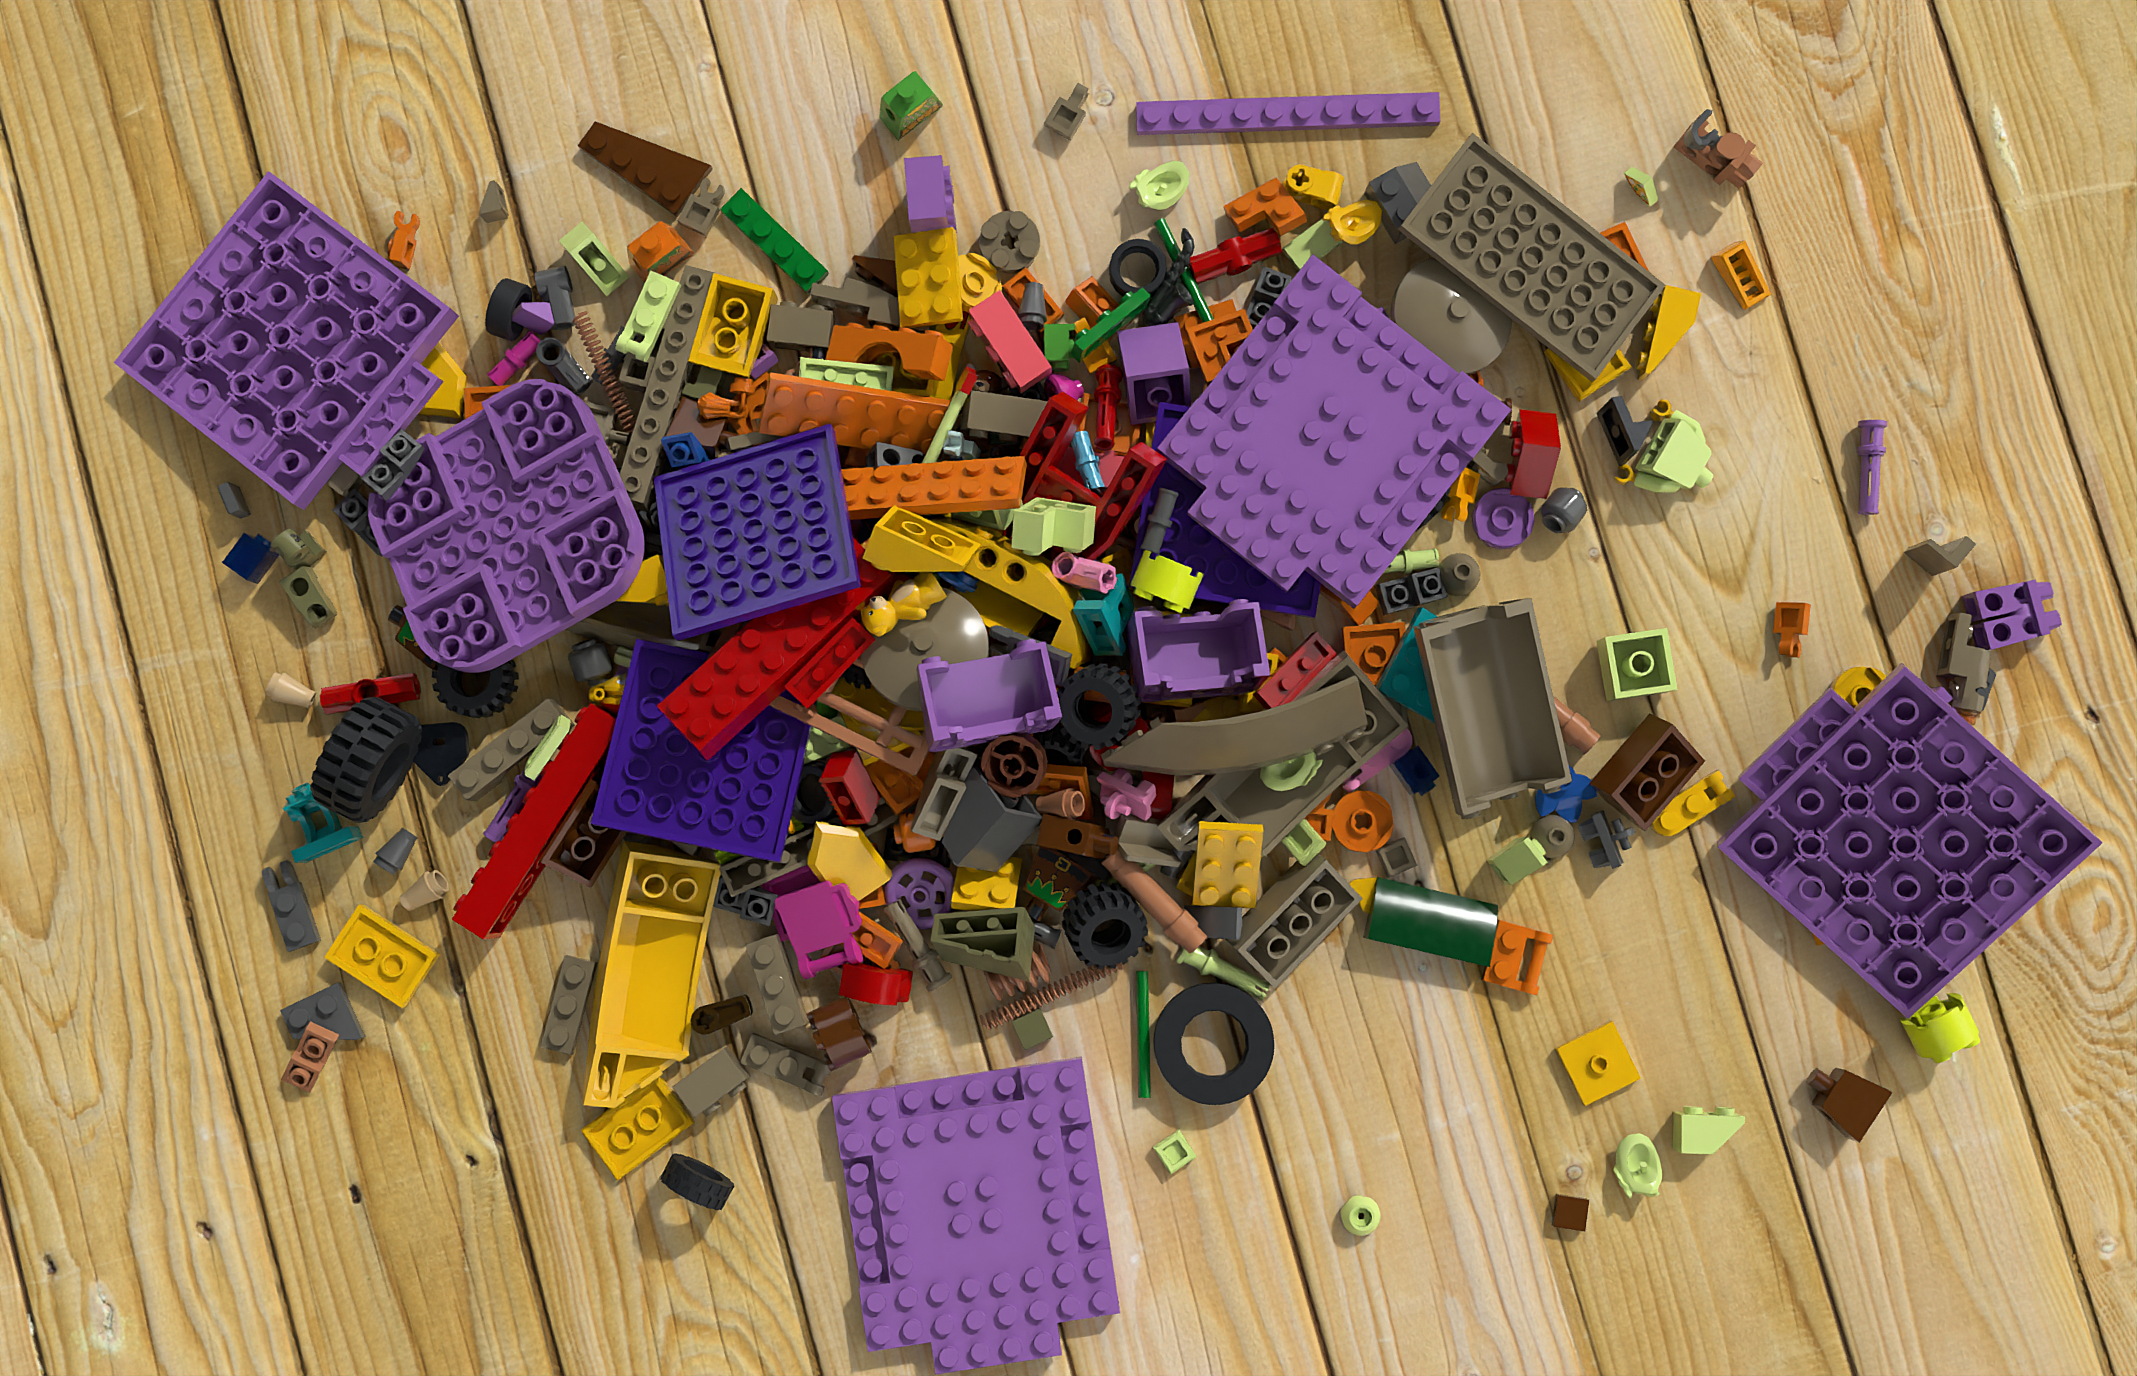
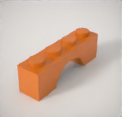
[825,323,953,381]

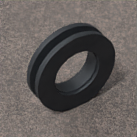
[1153,982,1275,1105]

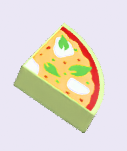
[1624,167,1658,206]

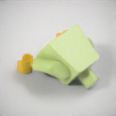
[1614,399,1713,493]

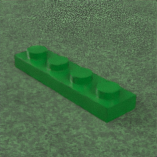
[720,188,829,295]

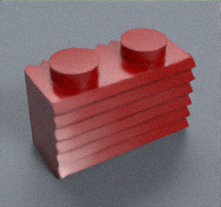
[819,750,881,825]

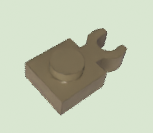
[677,178,725,237]

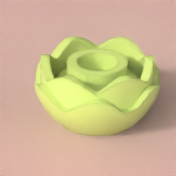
[1341,1195,1381,1236]

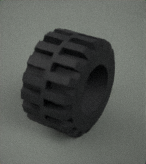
[431,659,519,718]
[1057,663,1141,750]
[1062,882,1148,969]

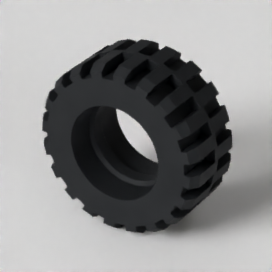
[310,697,422,823]

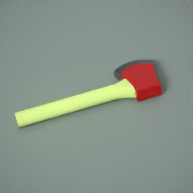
[922,363,978,463]

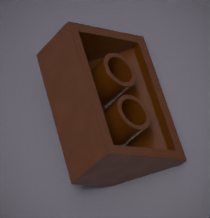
[1589,713,1705,831]
[539,779,627,888]

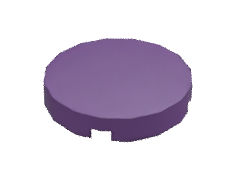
[1471,488,1535,550]

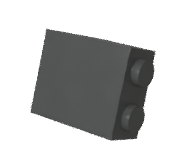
[942,766,1042,872]

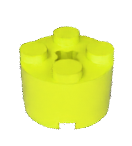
[1130,550,1204,613]
[1900,993,1981,1063]

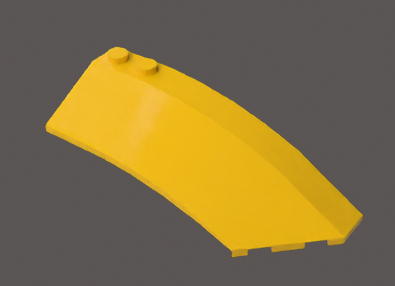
[582,841,721,1108]

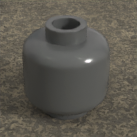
[1540,487,1588,533]
[567,638,613,686]

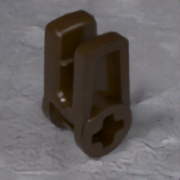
[690,994,753,1035]

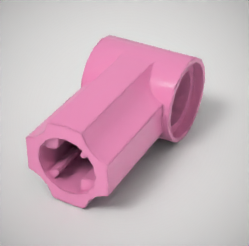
[1052,552,1117,594]

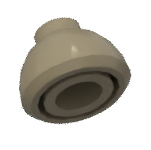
[1438,553,1481,596]
[1531,815,1575,858]

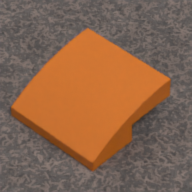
[862,746,934,816]

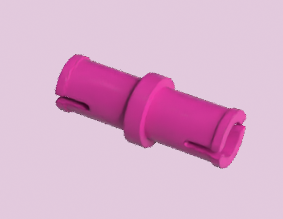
[487,330,541,386]

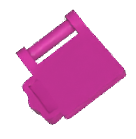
[775,881,863,980]

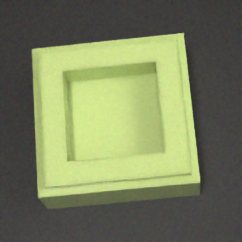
[1153,1129,1197,1174]

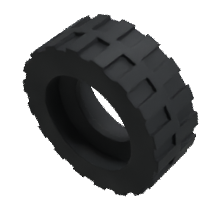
[660,1153,735,1210]

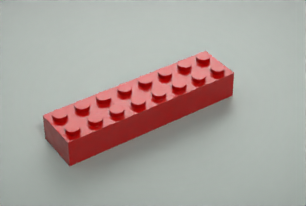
[657,538,894,761]
[452,703,617,940]

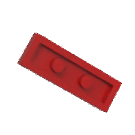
[784,617,875,709]
[1252,631,1337,710]

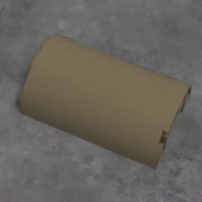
[1413,598,1572,819]

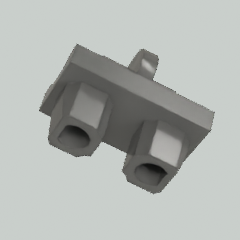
[1578,810,1636,869]

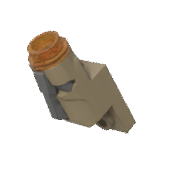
[1936,612,1996,725]

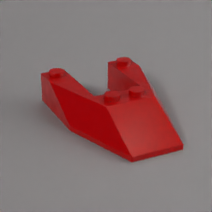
[995,392,1168,573]

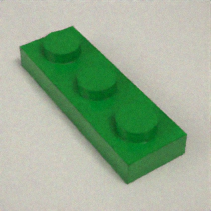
[1071,287,1151,363]

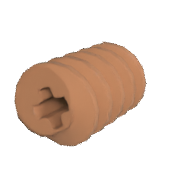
[983,943,1051,1001]

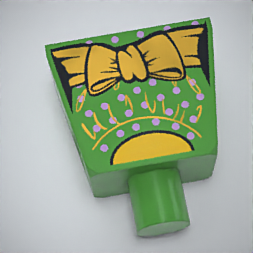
[879,71,943,141]

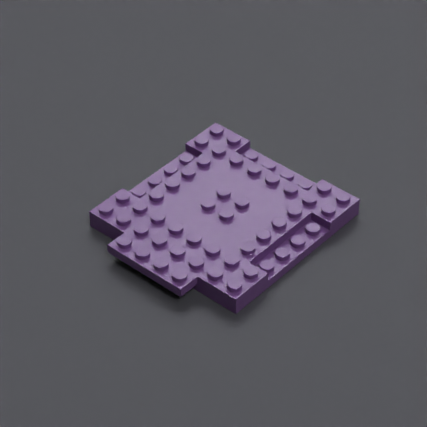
[114,171,459,510]
[1156,254,1512,609]
[1717,662,2102,1019]
[832,1056,1120,1374]

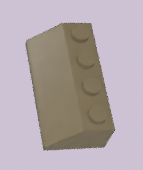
[1225,854,1363,989]

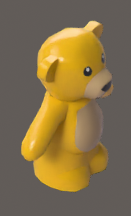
[861,572,947,637]

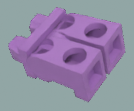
[1962,579,2062,650]

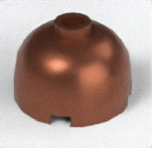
[981,732,1048,798]

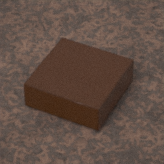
[1552,1194,1589,1232]

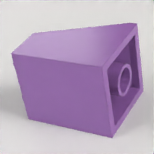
[1117,322,1191,425]

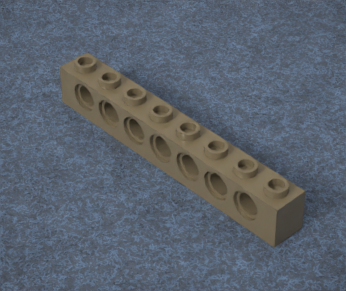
[619,265,714,513]

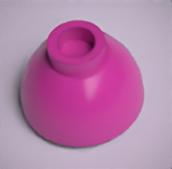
[1044,374,1084,401]

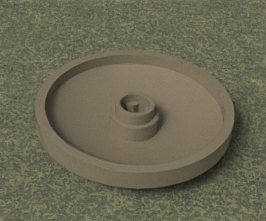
[1391,257,1512,375]
[861,588,989,712]

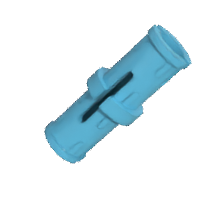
[1071,431,1106,495]

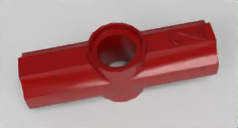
[1188,227,1282,285]
[320,673,421,715]

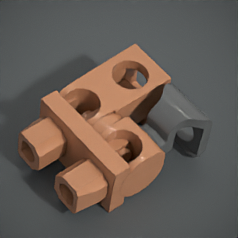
[1673,109,1763,189]

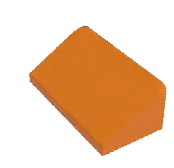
[1065,276,1133,343]

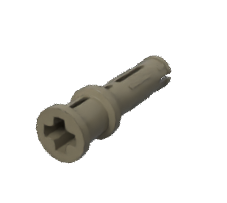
[883,899,952,992]

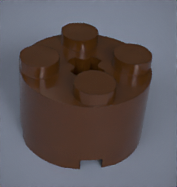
[806,997,872,1071]

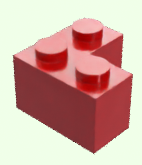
[1504,409,1561,499]

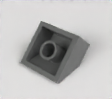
[1364,162,1431,244]

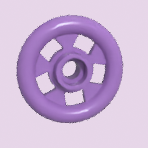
[884,858,955,929]

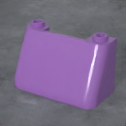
[916,639,1062,752]

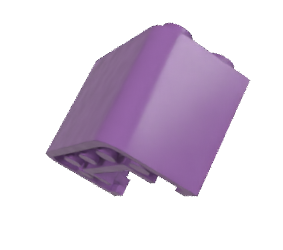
[1126,599,1270,702]

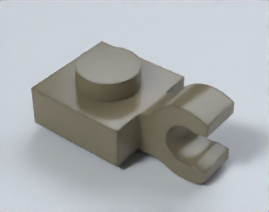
[1044,83,1089,141]

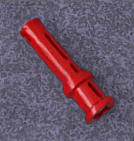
[1094,364,1123,451]

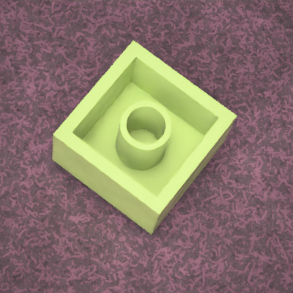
[1596,628,1678,702]

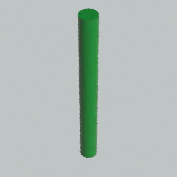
[1154,218,1214,323]
[1136,971,1151,1098]

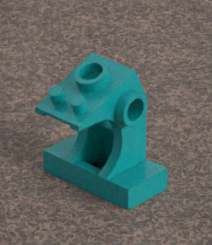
[1073,573,1134,656]
[283,783,363,863]

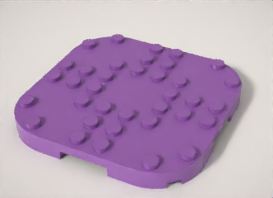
[368,379,644,673]

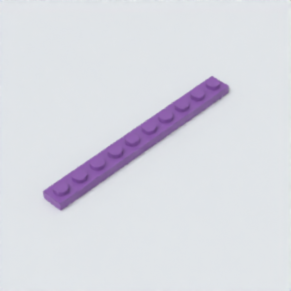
[1136,92,1441,135]

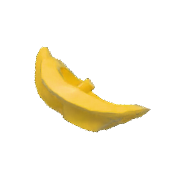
[1322,200,1382,244]

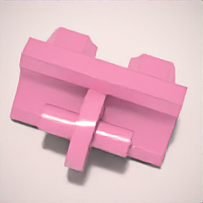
[1097,768,1156,821]

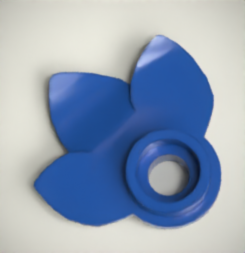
[935,571,979,593]
[1535,765,1597,823]

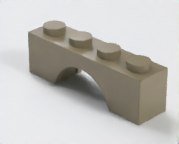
[448,698,575,801]

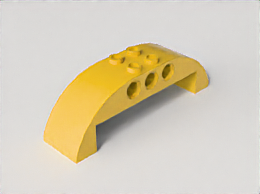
[861,516,1093,669]

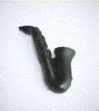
[1143,228,1195,327]

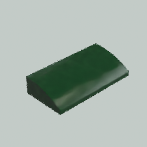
[1363,877,1498,967]

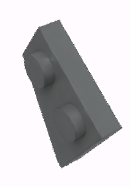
[280,982,366,1040]

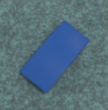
[661,432,710,470]

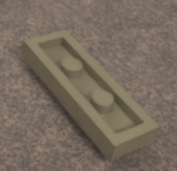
[541,955,598,1055]

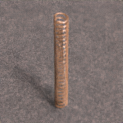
[572,311,636,439]
[980,962,1123,1031]

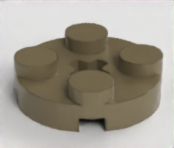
[979,211,1040,274]

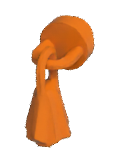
[697,377,755,419]

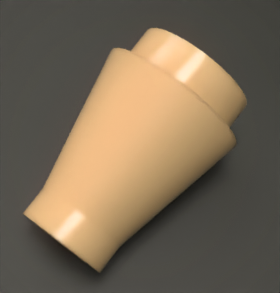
[265,672,316,709]
[400,870,449,911]

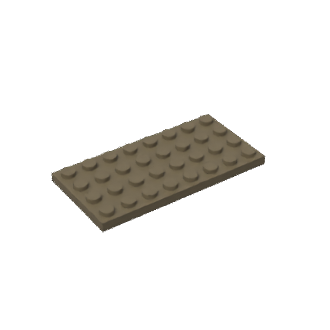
[1398,133,1666,382]

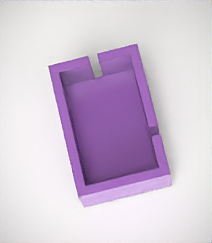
[904,155,957,233]

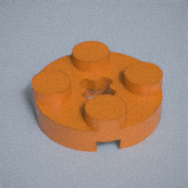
[1332,790,1394,853]

